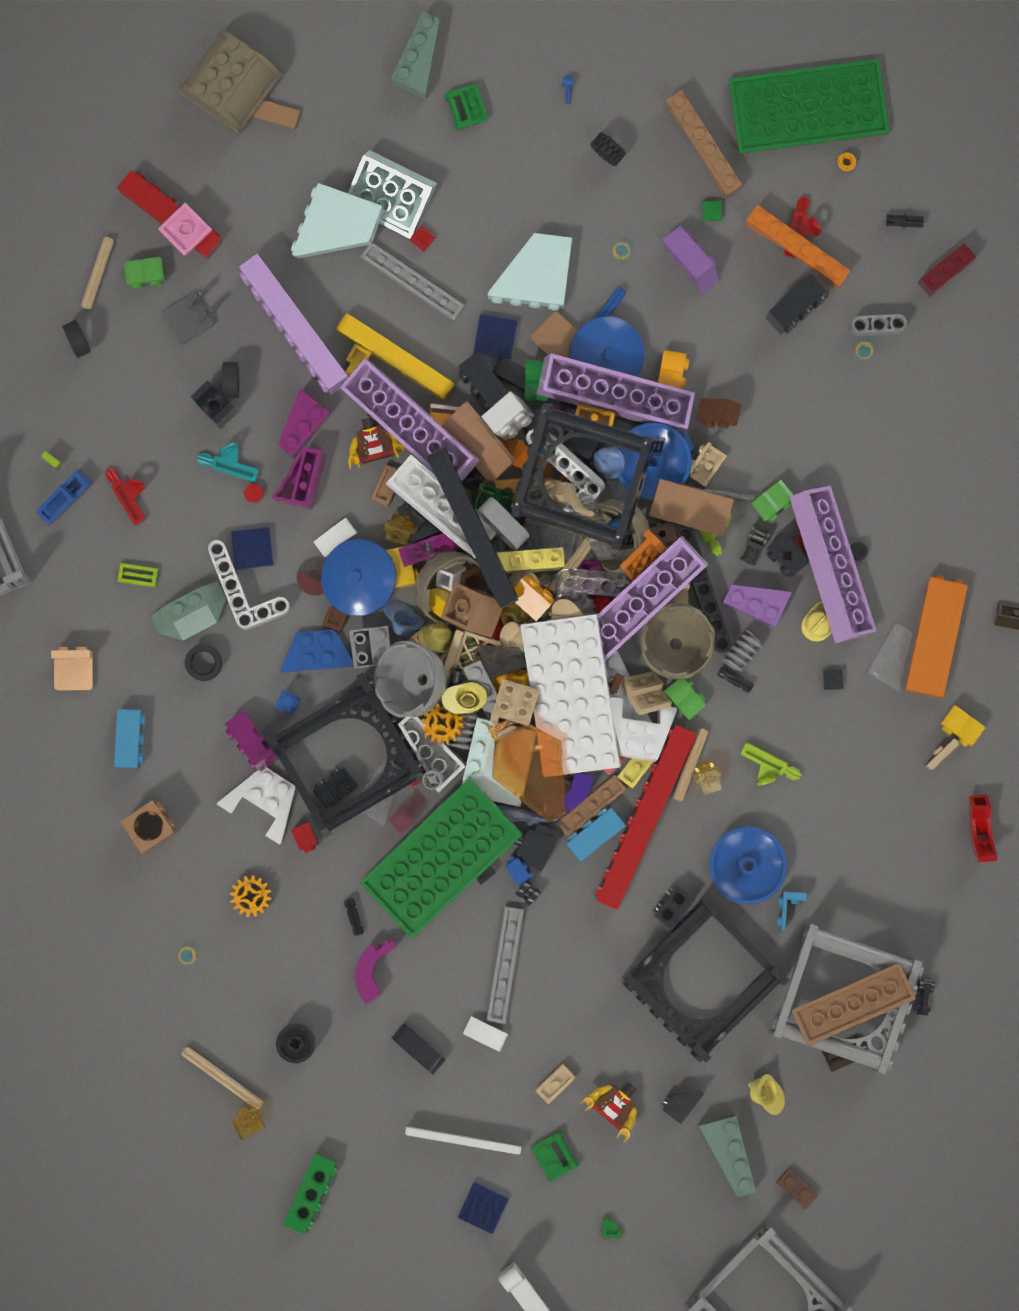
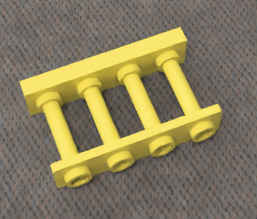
[497,548,565,575]

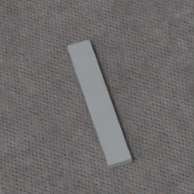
[360,242,465,321]
[486,906,524,1024]

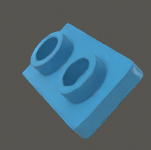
[777,892,807,931]

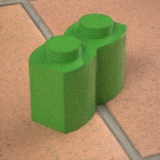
[123,257,166,290]
[751,480,794,522]
[664,678,707,721]

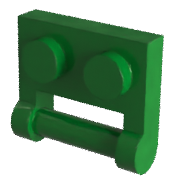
[444,84,488,131]
[530,1131,580,1182]

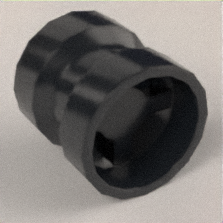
[515,880,542,906]

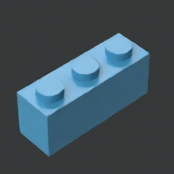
[114,709,146,769]
[566,807,626,862]

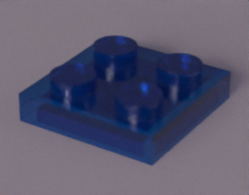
[473,314,518,359]
[231,527,274,570]

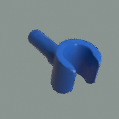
[562,76,574,104]

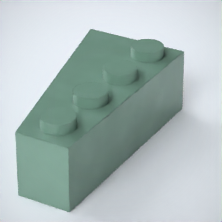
[391,11,440,100]
[698,1115,756,1197]

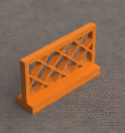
[619,529,667,582]

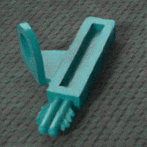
[196,442,259,482]

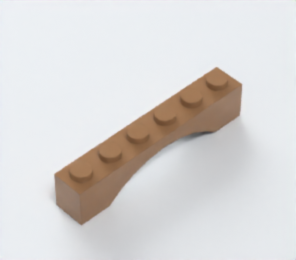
[665,90,742,200]

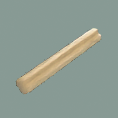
[81,237,114,310]
[673,728,708,801]

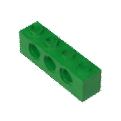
[283,1152,338,1235]

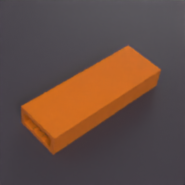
[904,575,968,699]

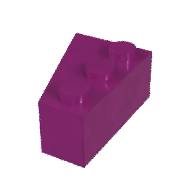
[278,389,331,459]
[272,447,326,510]
[225,710,279,772]

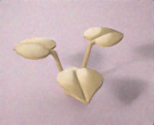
[500,570,584,655]

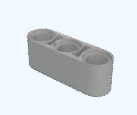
[850,314,907,336]
[477,497,530,550]

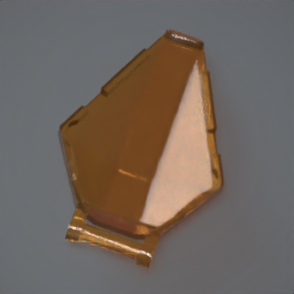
[487,720,566,823]

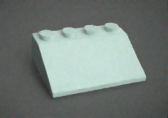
[348,150,437,238]
[461,718,537,807]

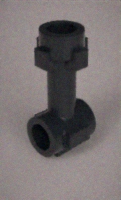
[915,979,935,1016]

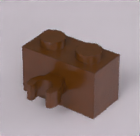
[697,398,742,429]

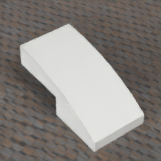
[314,518,358,557]
[463,1016,509,1052]

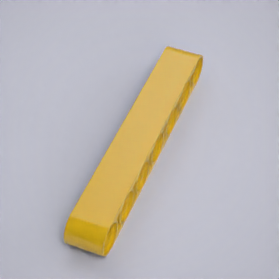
[335,313,455,401]

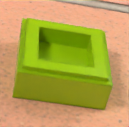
[41,451,63,470]

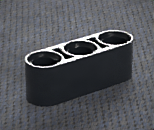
[391,1023,446,1075]

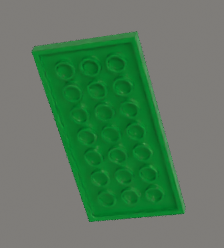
[728,59,890,154]
[360,778,523,939]

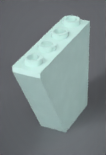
[291,183,384,259]
[488,233,572,311]

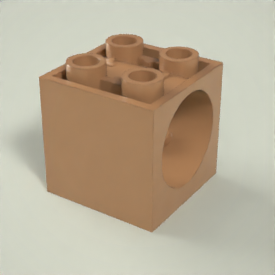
[441,582,503,637]
[120,800,178,855]

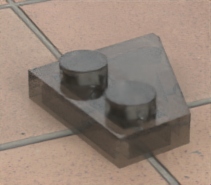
[477,644,527,680]

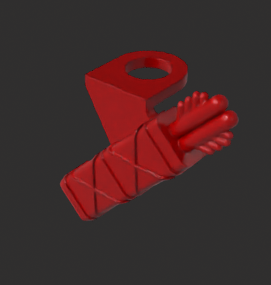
[784,196,822,259]
[105,467,146,526]

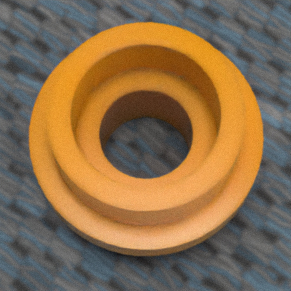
[837,152,856,172]

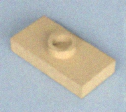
[925,738,959,771]
[535,1064,576,1105]

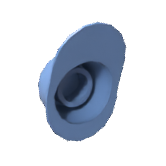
[593,442,625,479]
[384,601,424,640]

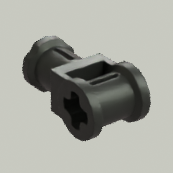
[740,524,771,566]

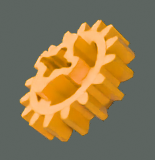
[422,704,464,745]
[230,875,272,917]

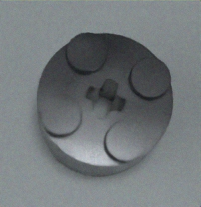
[276,1024,316,1064]

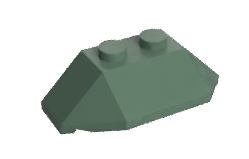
[150,581,226,641]

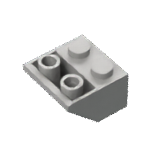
[349,626,391,669]

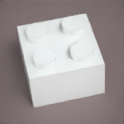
[481,391,535,441]

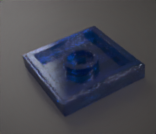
[457,1182,509,1234]

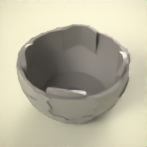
[374,641,447,718]

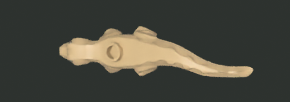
[533,477,594,517]

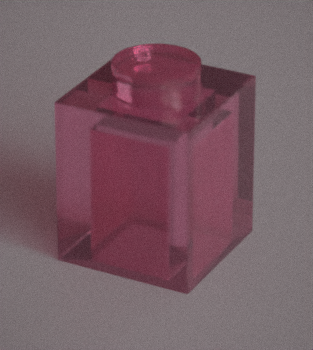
[388,807,416,835]

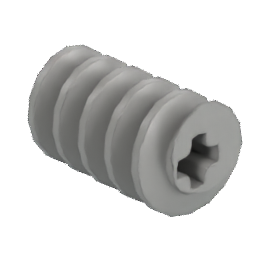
[722,630,762,672]
[449,712,481,750]

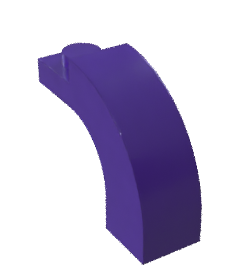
[528,773,594,814]

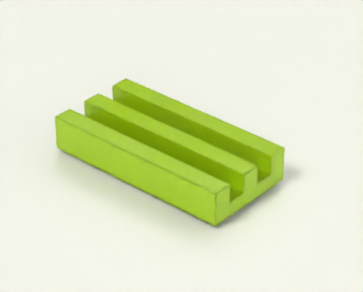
[117,563,159,588]

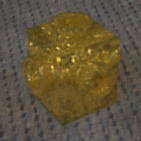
[384,514,414,546]
[500,603,530,627]
[693,762,722,795]
[231,1107,266,1140]

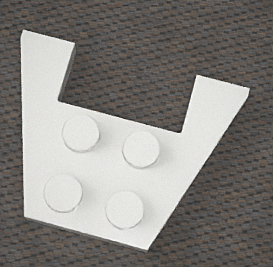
[610,697,677,762]
[217,768,296,845]

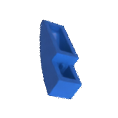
[36,470,94,525]

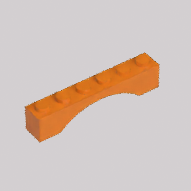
[745,205,850,290]

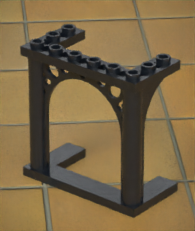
[511,404,666,550]
[262,672,426,838]
[622,896,790,1063]

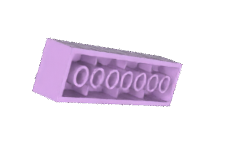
[239,254,348,395]
[537,353,695,433]
[340,358,480,481]
[790,486,877,644]
[598,536,709,661]

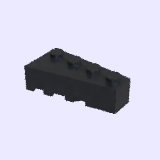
[522,407,600,464]

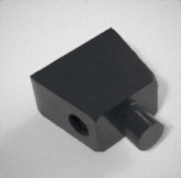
[514,829,558,872]

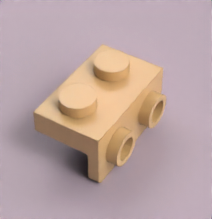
[689,442,727,488]

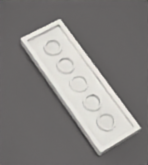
[386,455,496,559]

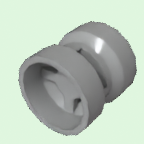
[422,770,444,790]

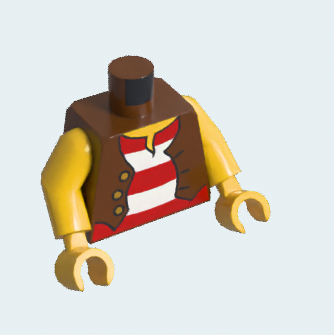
[348,417,407,469]
[579,1082,637,1142]

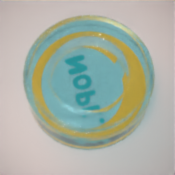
[612,241,631,261]
[855,341,874,361]
[177,946,197,965]

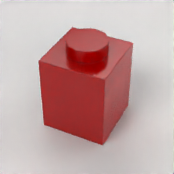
[291,822,319,853]

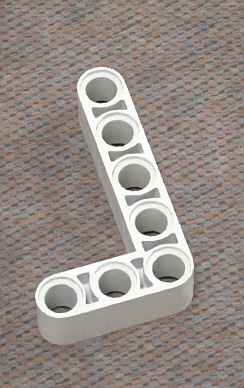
[526,428,605,517]
[208,540,290,630]
[498,1262,550,1311]

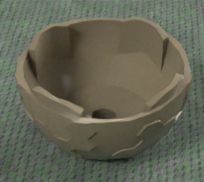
[580,499,650,574]
[415,551,489,625]
[640,603,715,680]

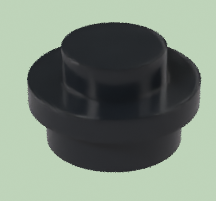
[850,542,868,561]

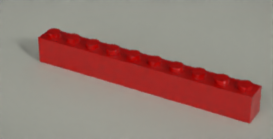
[594,725,697,910]

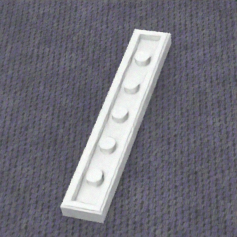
[405,1126,521,1155]

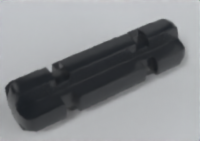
[717,667,753,693]
[344,898,364,936]

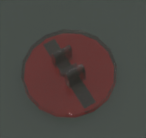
[297,558,325,596]

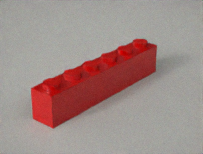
[117,170,222,260]

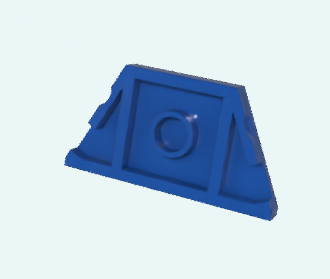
[281,630,354,673]

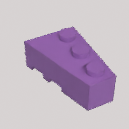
[662,226,719,295]
[722,585,792,629]

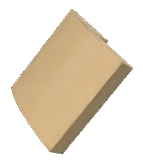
[622,671,672,715]

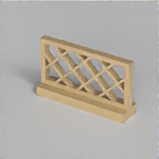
[438,627,501,714]

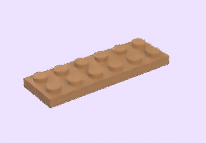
[791,963,916,1047]

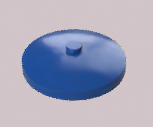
[569,317,644,377]
[617,423,692,500]
[321,539,397,616]
[709,827,787,904]

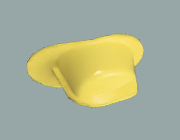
[801,601,832,642]
[418,622,454,654]
[442,682,487,714]
[748,1074,785,1115]

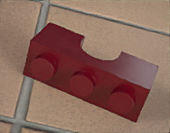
[918,243,976,297]

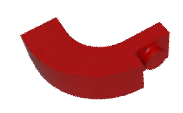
[969,794,997,863]

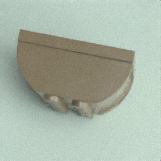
[178,30,283,135]

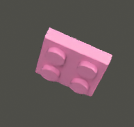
[158,203,212,257]

